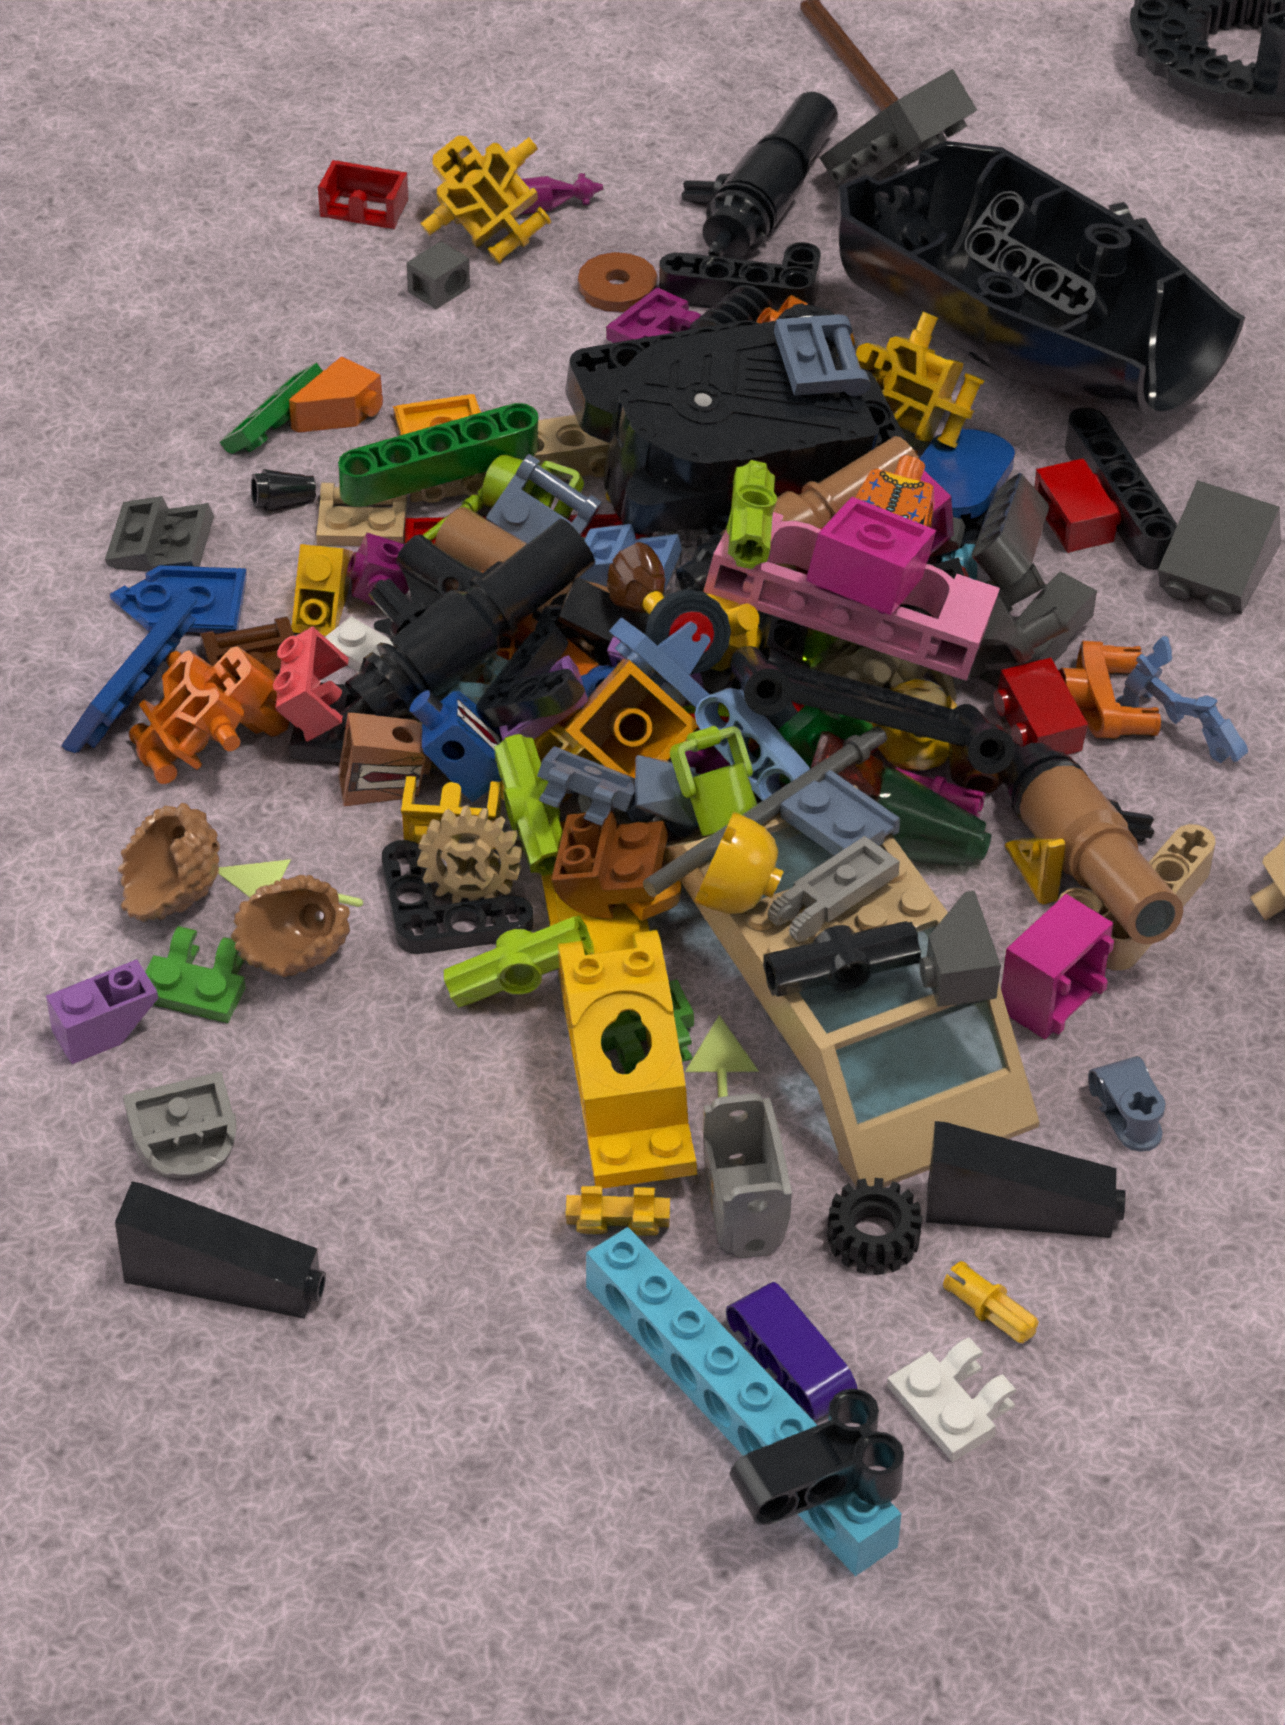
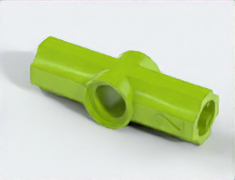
[726,460,777,569]
[494,734,563,876]
[443,916,594,1008]

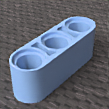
[695,688,810,801]

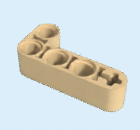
[1058,824,1216,971]

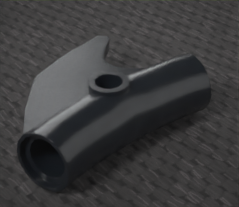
[374,534,483,637]

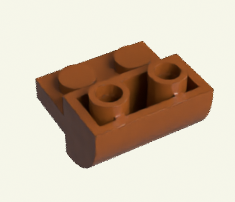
[551,811,668,919]

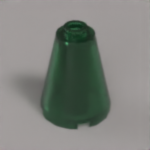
[871,766,992,866]

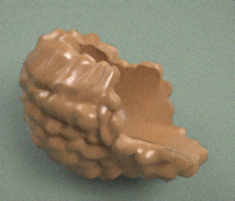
[118,803,220,922]
[231,874,350,977]

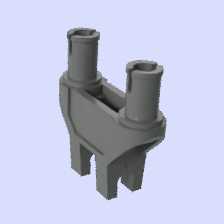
[952,563,1070,686]

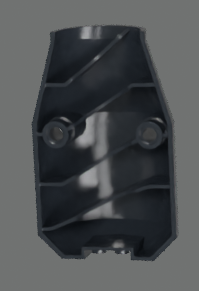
[837,141,1246,419]

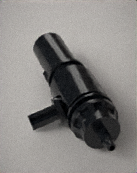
[681,91,838,259]
[332,518,596,734]

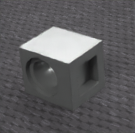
[406,241,470,309]

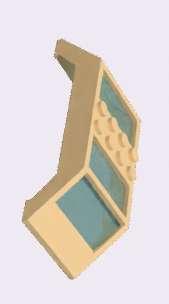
[661,785,1040,1187]

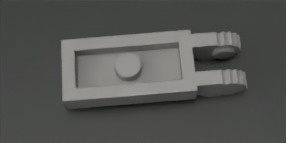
[767,836,900,942]

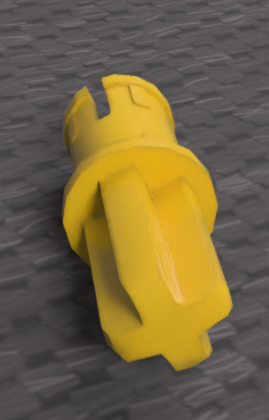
[943,1261,1039,1344]

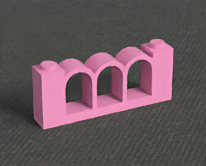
[703,512,1000,681]

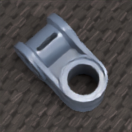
[1088,1056,1166,1152]

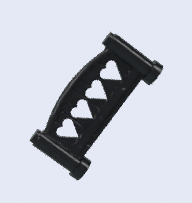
[730,646,1015,774]

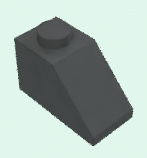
[919,891,1001,1007]

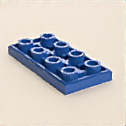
[61,588,198,753]

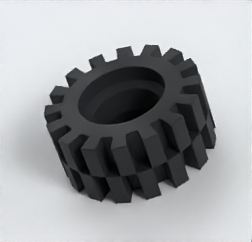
[827,1178,922,1275]

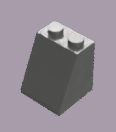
[1158,480,1281,614]

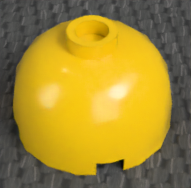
[694,812,784,914]

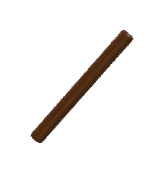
[800,0,898,111]

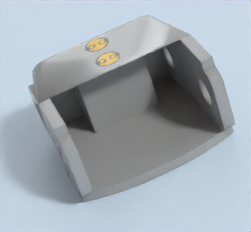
[703,1093,792,1258]

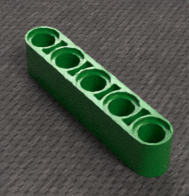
[338,403,539,507]

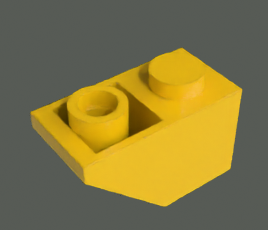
[291,544,353,636]

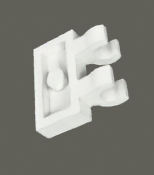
[887,1337,1016,1462]

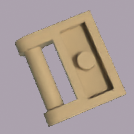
[316,482,408,546]

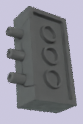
[819,69,977,189]

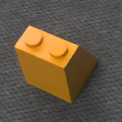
[562,659,698,778]

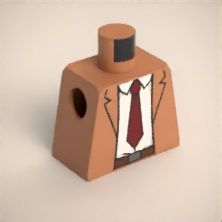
[338,713,444,806]

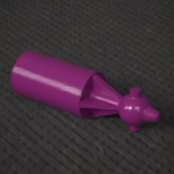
[520,173,604,215]

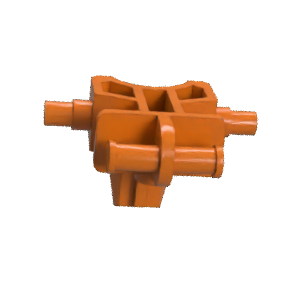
[128,646,289,784]

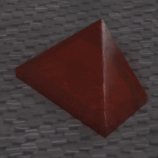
[810,731,883,801]

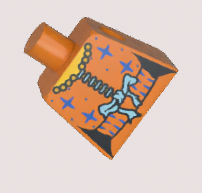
[855,455,935,528]

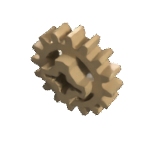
[417,805,523,903]

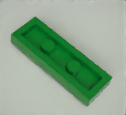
[219,362,323,454]

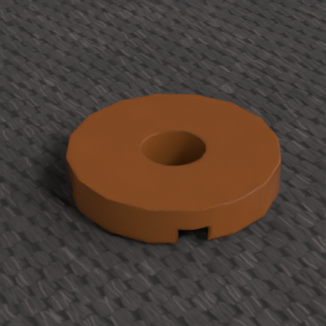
[578,252,658,312]

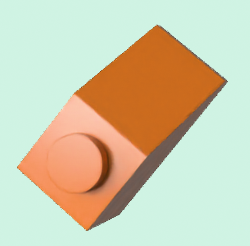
[289,356,383,432]

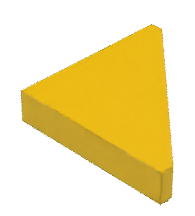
[1004,838,1065,905]

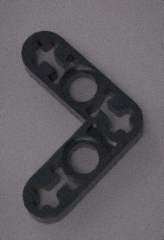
[476,622,585,728]
[382,840,534,954]

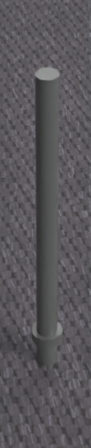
[643,726,887,897]

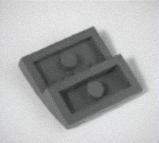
[105,496,214,571]

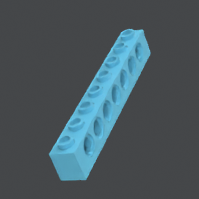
[586,1227,902,1576]

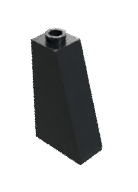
[926,1121,1126,1238]
[115,1181,326,1319]

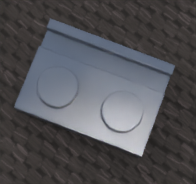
[780,770,900,856]

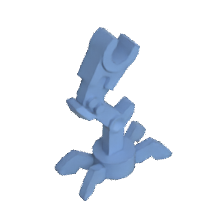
[1116,636,1248,763]

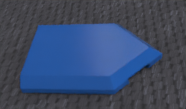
[110,565,247,633]

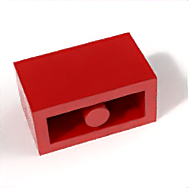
[1034,458,1121,553]
[993,657,1088,755]

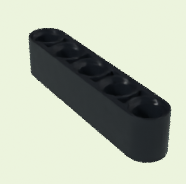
[1065,407,1177,570]

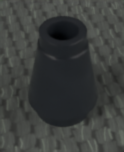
[251,469,316,512]

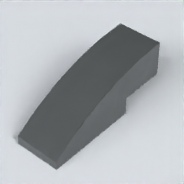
[980,571,1097,688]

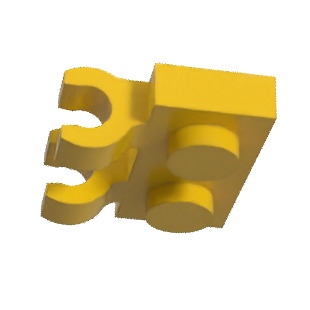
[566,1186,670,1236]

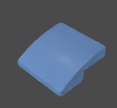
[578,524,682,589]

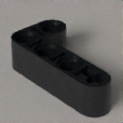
[965,191,1108,331]
[659,242,821,312]

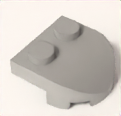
[123,1071,236,1179]

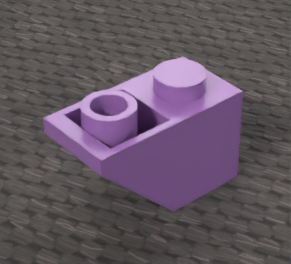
[46,959,158,1064]

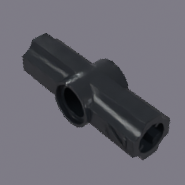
[763,921,921,997]

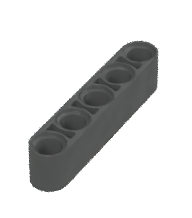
[972,473,1049,590]

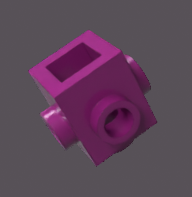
[346,532,409,605]

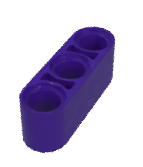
[725,1282,858,1421]

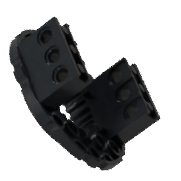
[1128,0,1285,113]

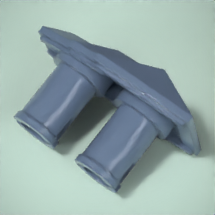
[626,755,701,837]

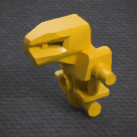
[420,135,552,264]
[856,312,985,448]

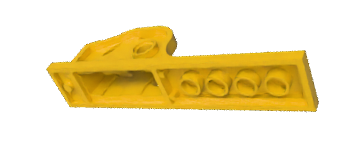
[541,822,697,1189]

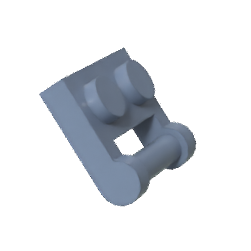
[774,314,871,396]
[486,454,602,543]

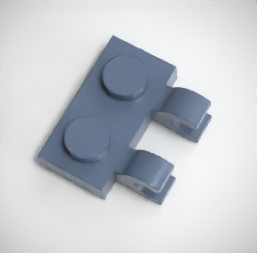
[537,746,635,826]

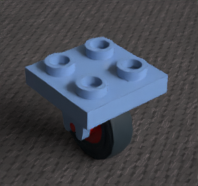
[609,590,731,708]

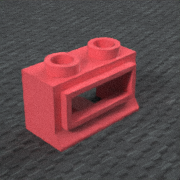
[273,626,349,742]

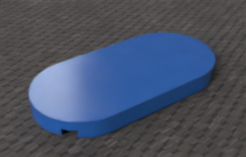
[919,429,1015,519]

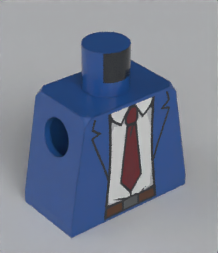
[410,690,503,803]

